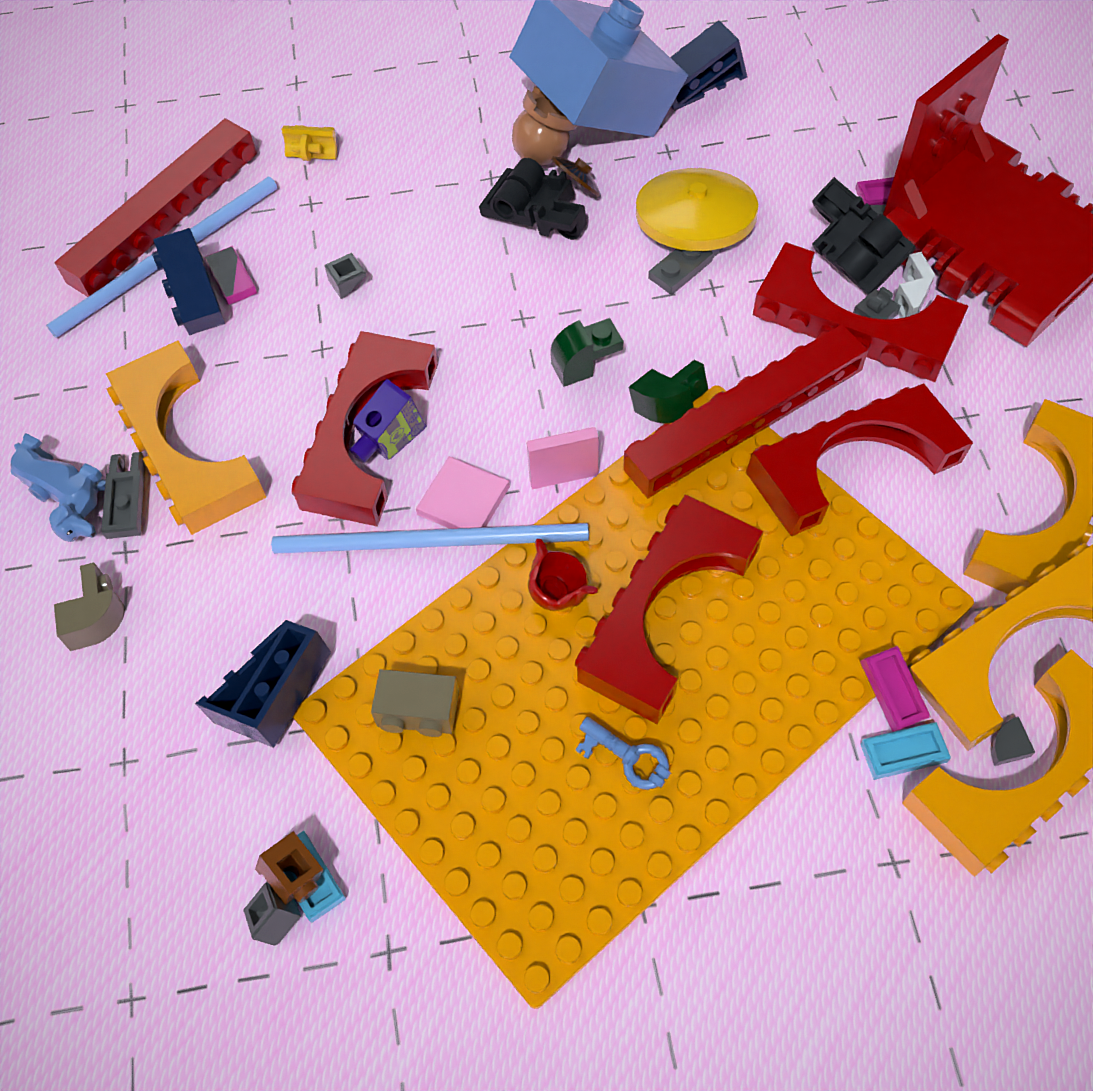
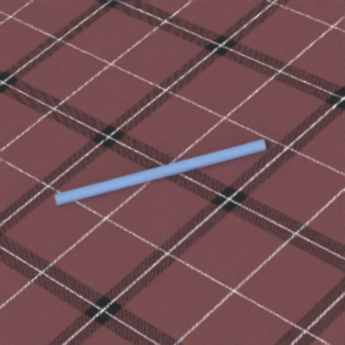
[46,176,277,338]
[271,523,589,554]

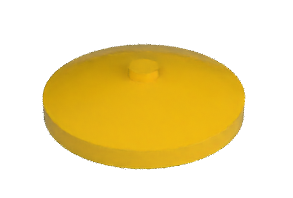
[636,168,758,251]

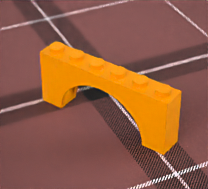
[105,340,267,535]
[963,399,1093,594]
[910,543,1093,751]
[902,649,1093,877]

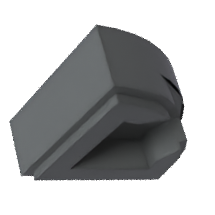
[991,716,1035,766]

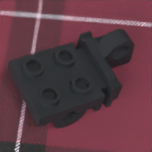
[479,158,587,240]
[812,177,916,295]

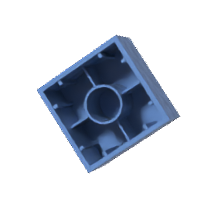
[509,0,688,137]

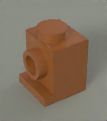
[255,831,324,905]

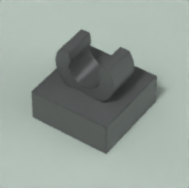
[853,286,901,319]

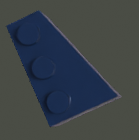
[670,20,748,111]
[152,228,225,335]
[195,620,331,748]

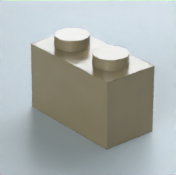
[371,669,459,737]

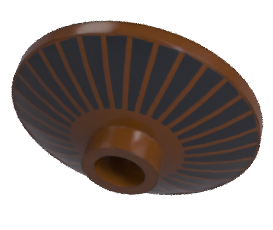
[551,156,601,197]

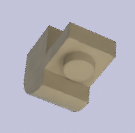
[54,562,125,651]

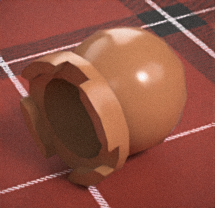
[512,86,577,166]

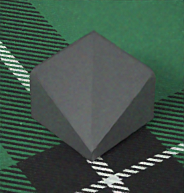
[324,253,366,299]
[243,881,301,946]

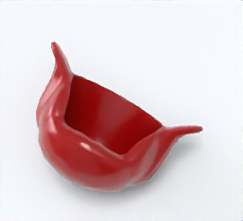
[528,539,598,611]

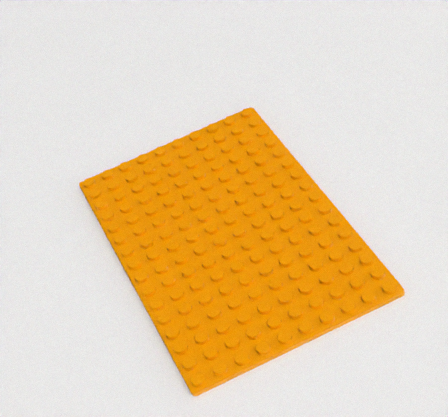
[293,385,974,1009]

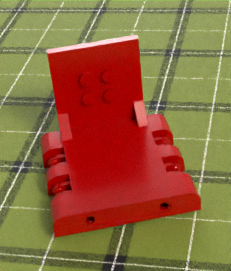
[883,33,1093,347]

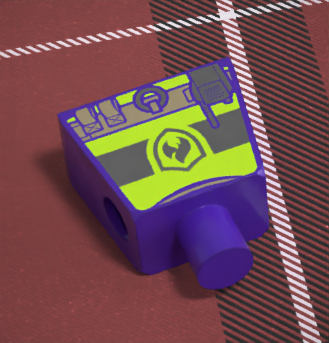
[349,379,427,463]

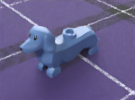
[10,433,106,542]

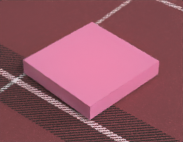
[526,427,599,489]
[416,456,510,529]

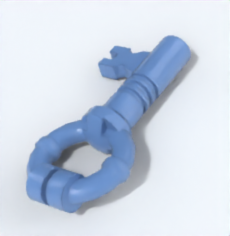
[576,717,671,790]

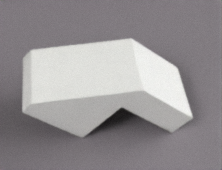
[894,252,935,318]

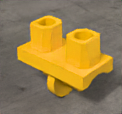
[281,125,338,161]

